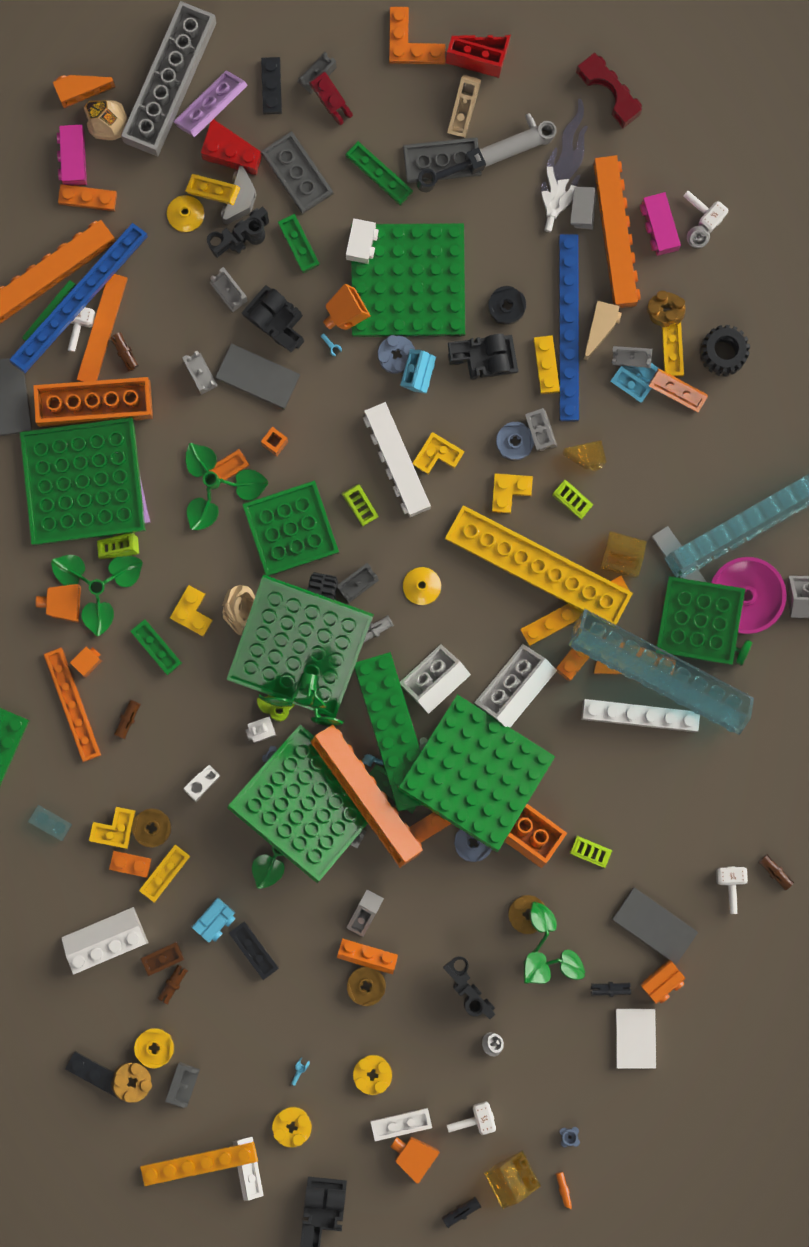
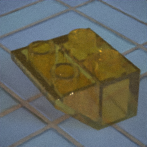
[600,531,647,578]
[484,1151,541,1209]

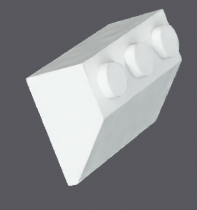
[400,644,471,714]

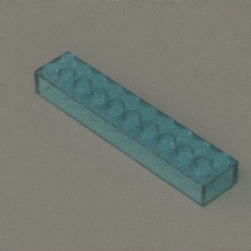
[665,474,809,578]
[569,609,754,735]

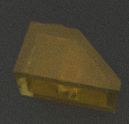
[563,440,607,471]

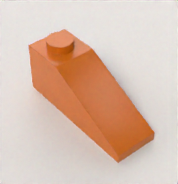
[53,75,115,108]

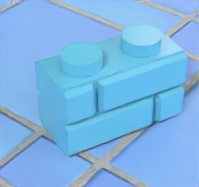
[400,349,436,393]
[192,897,236,943]

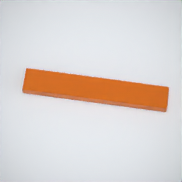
[77,274,128,382]
[44,647,102,762]

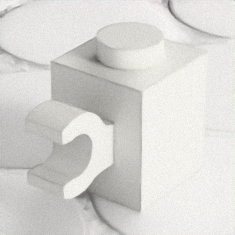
[246,717,276,743]

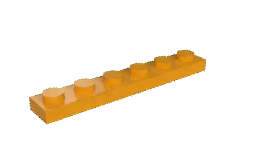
[520,576,630,646]
[140,1141,258,1186]

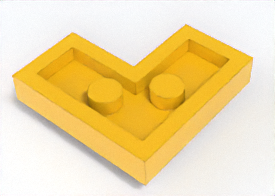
[412,432,465,475]
[492,473,533,514]
[170,585,213,637]
[89,807,136,849]

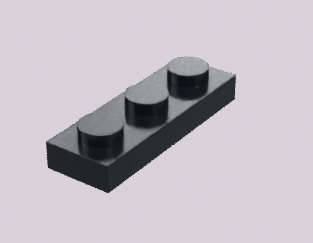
[261,57,282,115]
[229,921,279,980]
[65,1051,117,1098]

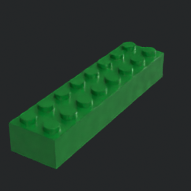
[354,652,422,813]

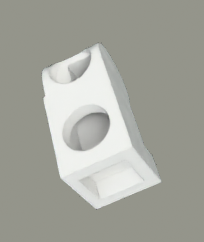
[184,765,220,802]

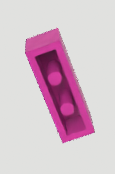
[57,125,87,186]
[640,192,681,256]

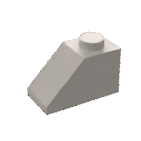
[346,890,384,937]

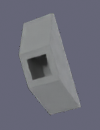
[221,166,257,225]

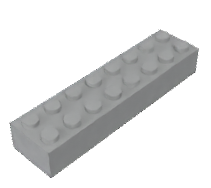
[121,1,217,157]

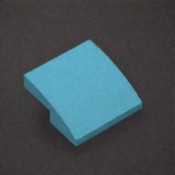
[610,363,660,403]

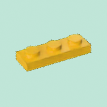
[185,174,240,205]
[662,322,684,377]
[533,335,560,394]
[139,844,191,903]

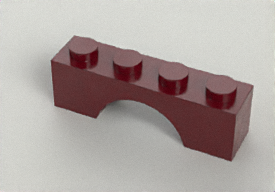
[576,52,642,128]

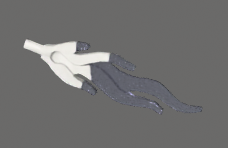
[541,99,588,232]

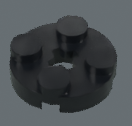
[488,286,526,325]

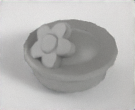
[687,225,710,248]
[482,1032,504,1057]

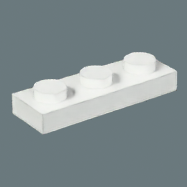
[371,1108,432,1141]
[233,1137,264,1201]

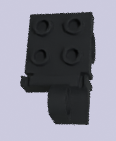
[207,206,269,258]
[242,285,304,352]
[447,334,518,380]
[443,956,496,1019]
[300,1176,347,1247]

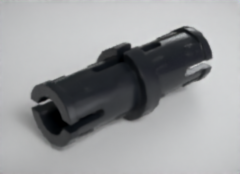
[591,982,631,997]
[442,1197,482,1228]

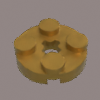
[647,290,686,327]
[132,809,171,847]
[508,895,544,934]
[347,967,386,1006]
[111,1063,152,1103]

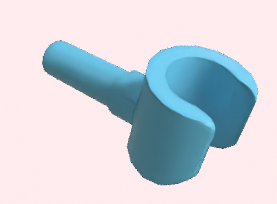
[321,333,342,356]
[362,754,383,767]
[291,1057,310,1086]

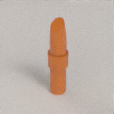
[556,1172,572,1209]

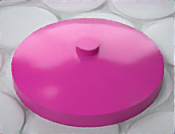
[711,557,787,634]

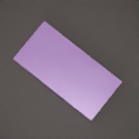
[174,70,248,137]

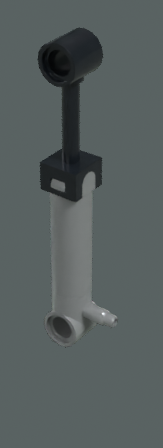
[416,113,556,193]

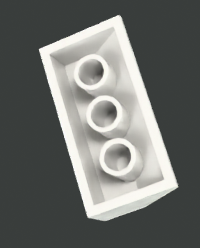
[474,644,557,727]
[61,907,148,975]

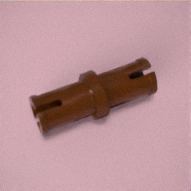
[110,332,139,371]
[114,699,141,739]
[758,854,794,891]
[157,964,188,1005]

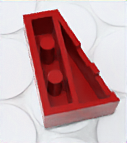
[445,35,511,78]
[201,119,262,175]

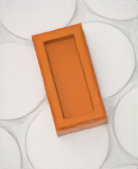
[209,449,250,484]

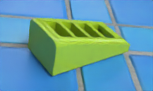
[552,480,593,519]
[341,484,379,527]
[97,533,139,559]
[569,836,612,868]

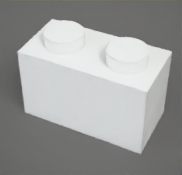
[346,218,379,264]

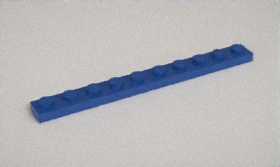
[10,223,148,373]
[559,234,579,421]

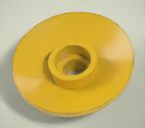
[167,195,204,232]
[403,567,441,605]

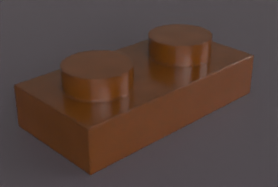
[140,942,185,976]

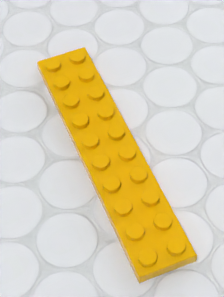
[445,505,633,628]

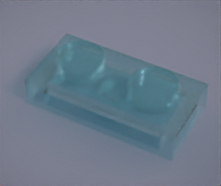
[28,805,72,841]

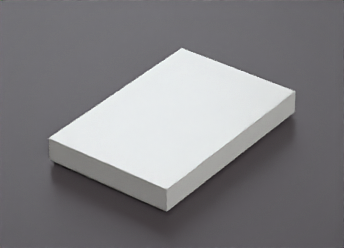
[616,1009,656,1068]

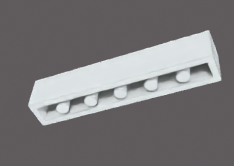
[363,402,431,518]
[581,699,700,732]

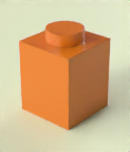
[261,426,288,457]
[70,646,102,677]

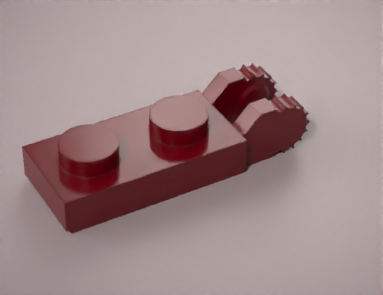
[309,71,353,126]

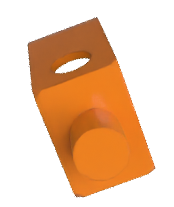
[323,284,371,330]
[36,584,81,623]
[390,1137,440,1184]

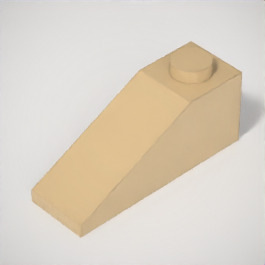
[447,75,481,138]
[583,301,622,360]

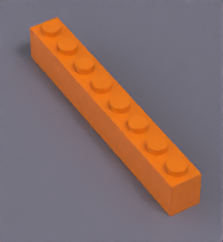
[593,155,641,308]
[0,220,116,324]
[311,725,423,868]

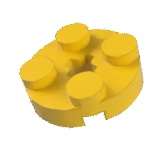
[134,1028,174,1068]
[353,1055,392,1095]
[272,1107,312,1147]

